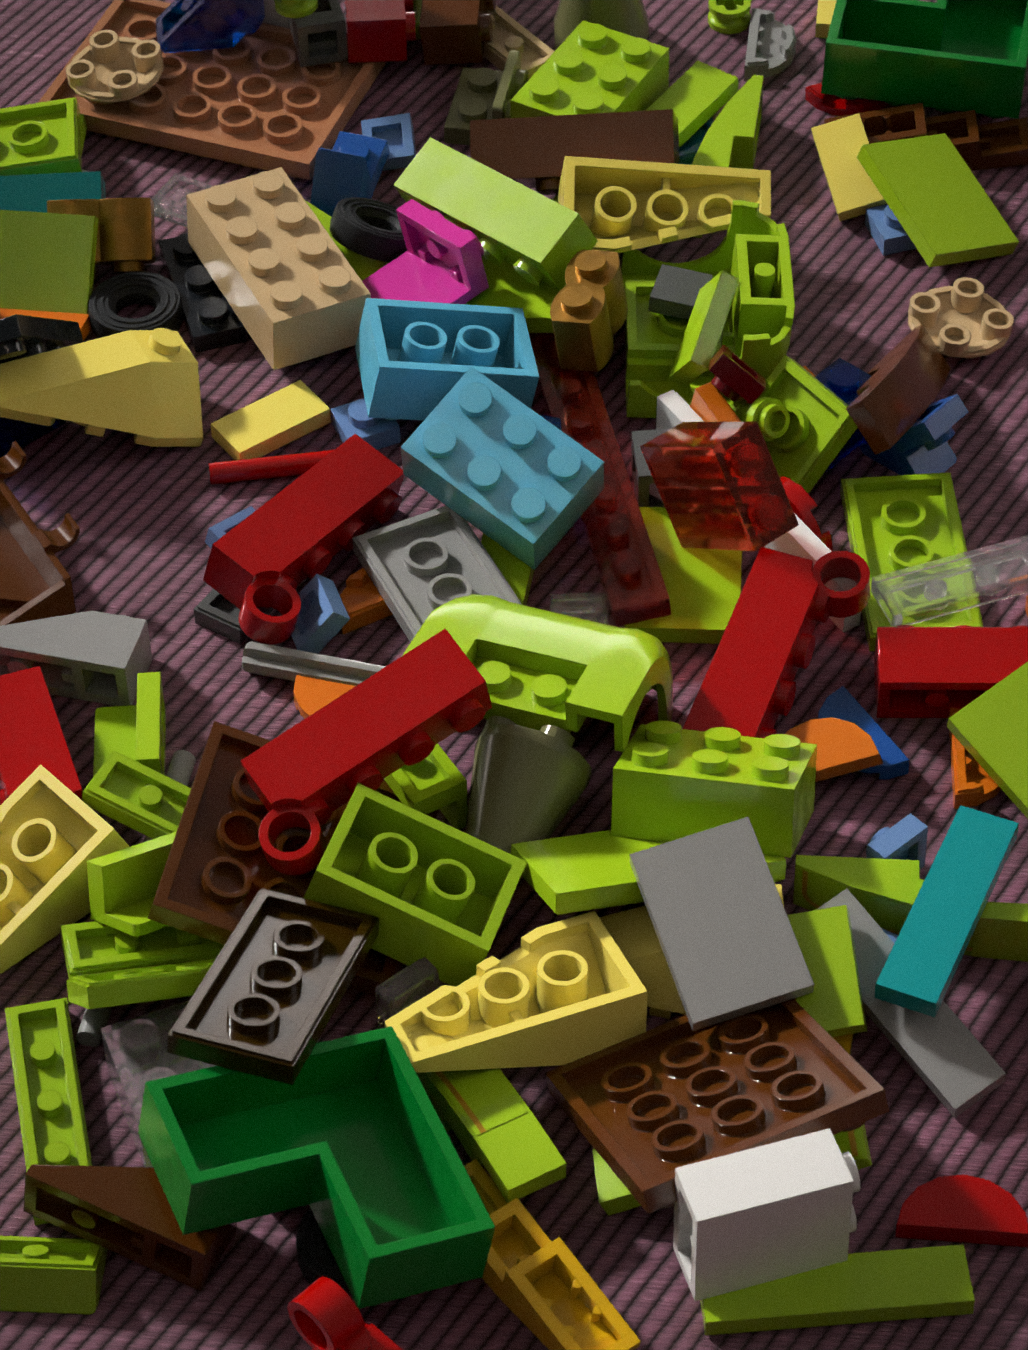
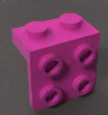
[362,199,489,304]

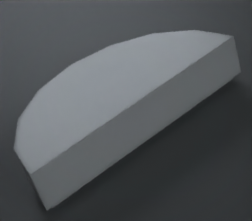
[744,8,797,80]

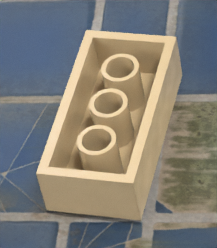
[186,167,371,371]

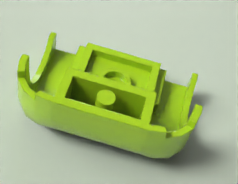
[621,200,795,418]
[402,594,673,752]

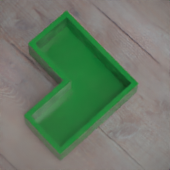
[821,0,1028,119]
[138,1026,495,1309]

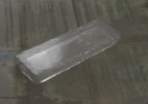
[871,535,1028,627]

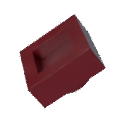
[709,345,766,404]

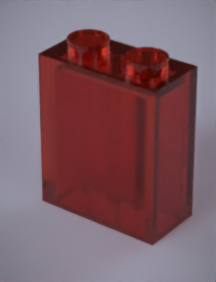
[640,421,799,551]

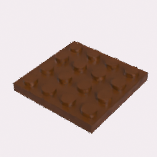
[147,721,439,1000]
[545,999,889,1214]

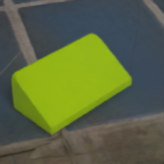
[0,1236,107,1315]

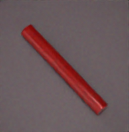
[208,450,333,485]

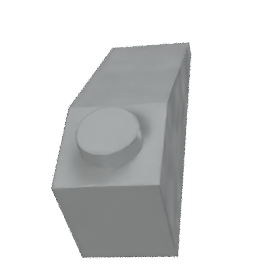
[0,610,153,706]

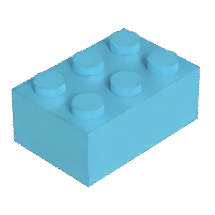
[355,298,539,421]
[400,366,604,570]

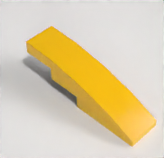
[464,1159,641,1350]

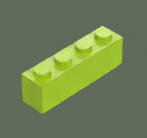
[393,137,598,290]

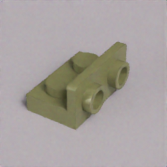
[444,50,528,145]

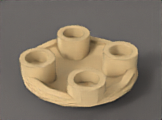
[66,30,164,103]
[908,277,1014,358]

